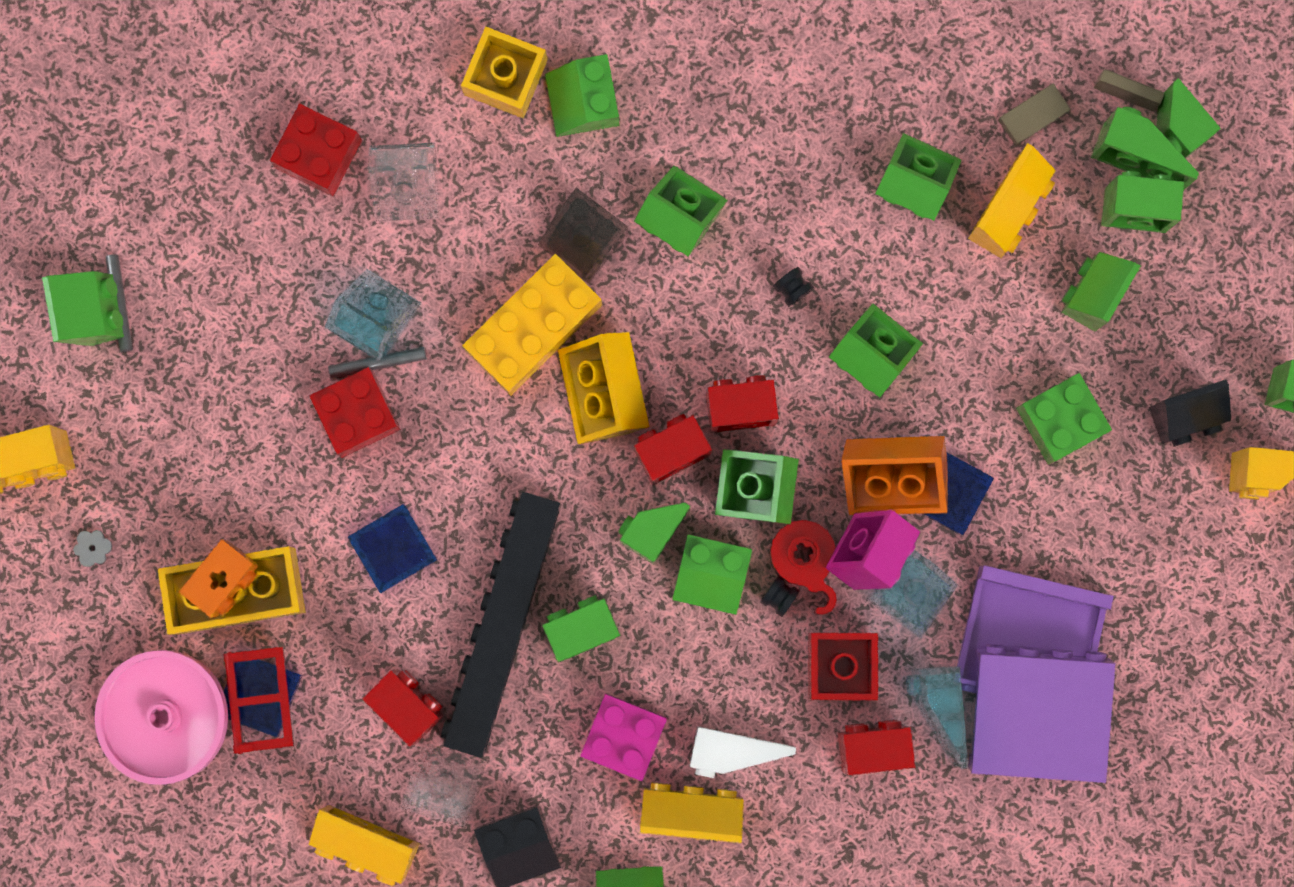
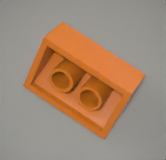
[841,436,948,515]

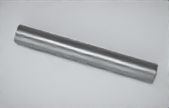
[105,254,133,352]
[328,347,427,379]

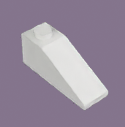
[690,726,796,778]

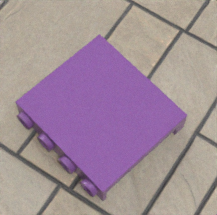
[953,565,1114,693]
[968,645,1115,783]

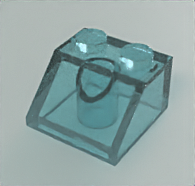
[325,269,421,361]
[867,550,958,639]

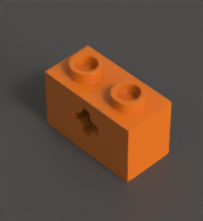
[179,539,259,618]

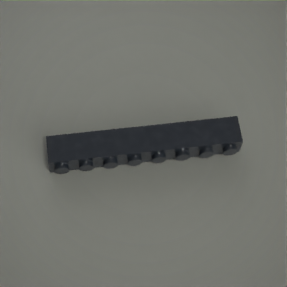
[441,491,561,758]

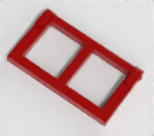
[223,647,294,755]

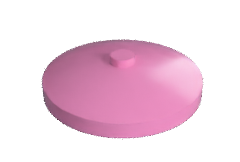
[95,650,228,785]

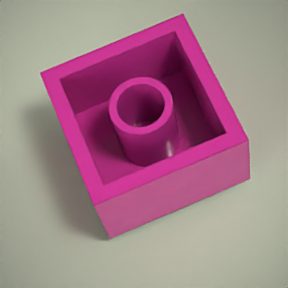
[826,510,920,590]
[580,693,667,781]

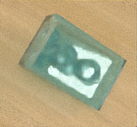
[907,666,968,769]

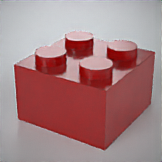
[270,103,362,197]
[309,367,401,458]
[706,375,779,433]
[634,414,712,486]
[808,633,878,700]
[362,669,445,747]
[838,719,916,776]

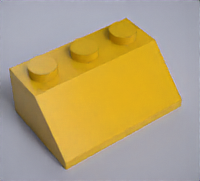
[968,143,1056,258]
[558,332,650,444]
[640,782,744,843]
[308,805,420,886]

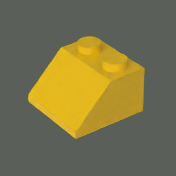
[1229,447,1294,500]

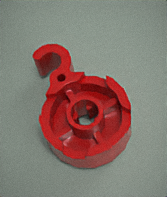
[769,520,837,615]

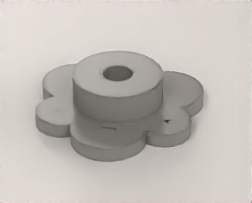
[73,530,112,567]

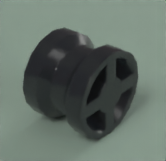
[773,267,814,307]
[760,576,800,617]

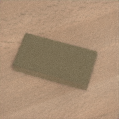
[1094,69,1164,111]
[998,83,1071,146]

